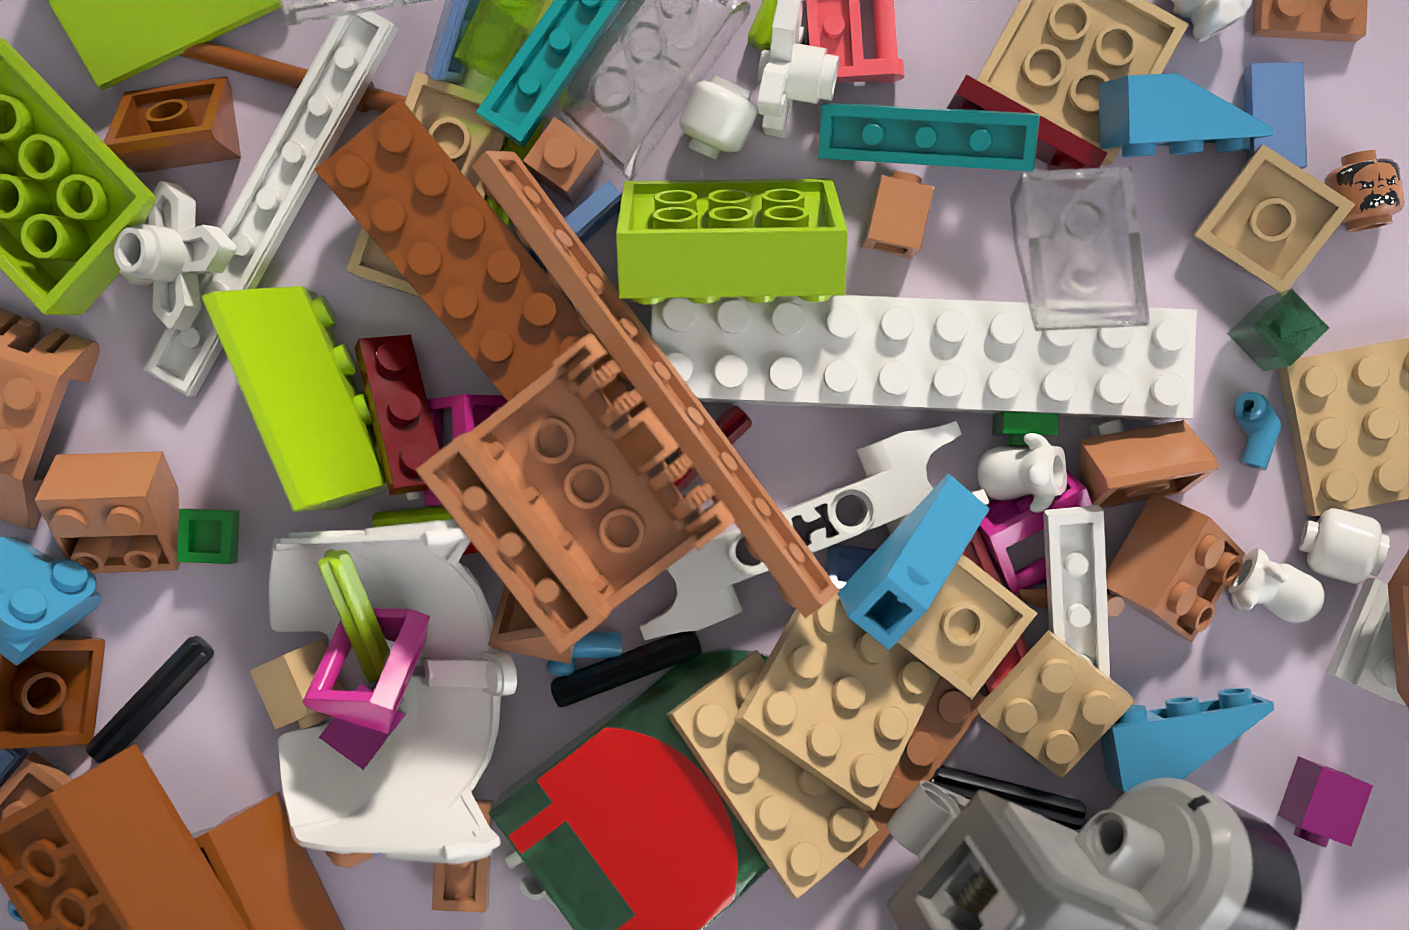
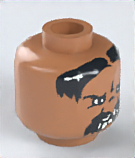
[1324,150,1405,232]

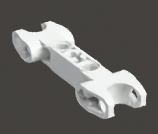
[639,421,989,641]

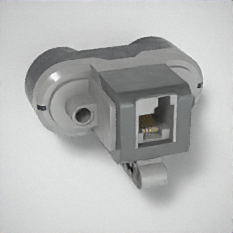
[887,778,1302,930]

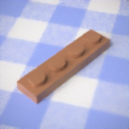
[847,676,986,870]

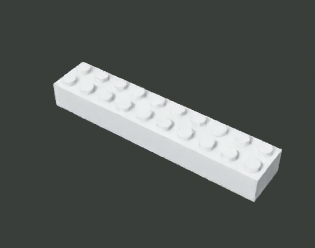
[651,295,1197,421]

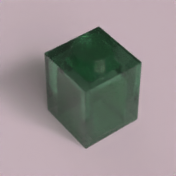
[1227,288,1330,371]

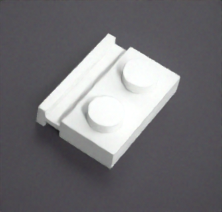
[1326,577,1406,706]

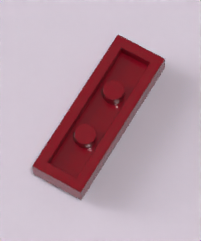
[947,74,1107,184]
[354,334,440,496]

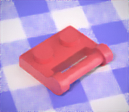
[804,0,905,83]

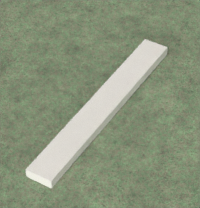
[143,0,400,397]

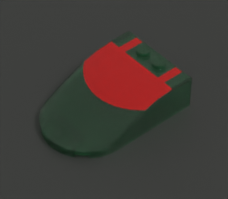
[488,648,770,930]

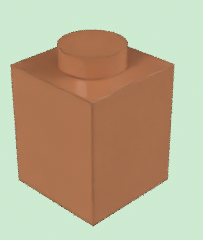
[523,117,603,206]
[862,171,934,259]

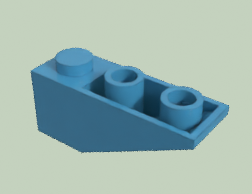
[1098,73,1273,158]
[838,473,989,650]
[1100,688,1275,793]

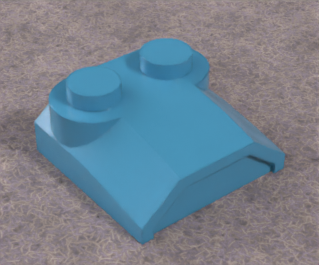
[0,537,102,666]

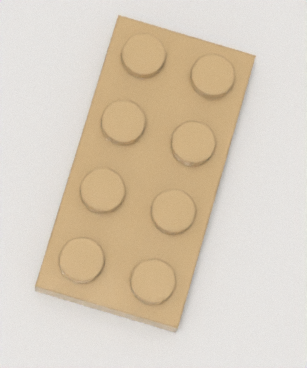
[346,71,507,299]
[666,650,879,899]

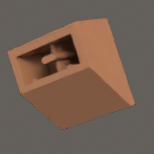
[34,451,180,574]
[1106,493,1245,643]

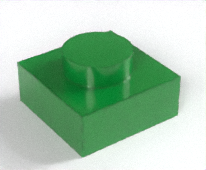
[992,412,1058,447]
[177,509,240,564]

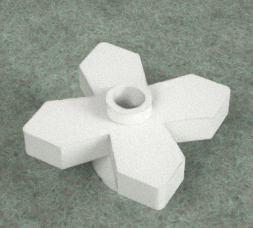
[757,0,839,138]
[114,181,236,330]

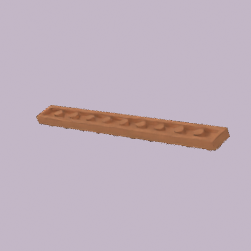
[471,151,840,619]

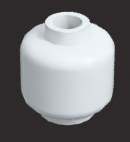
[679,74,757,160]
[1298,508,1389,584]

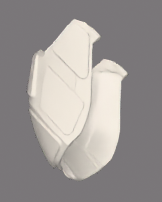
[268,520,517,864]

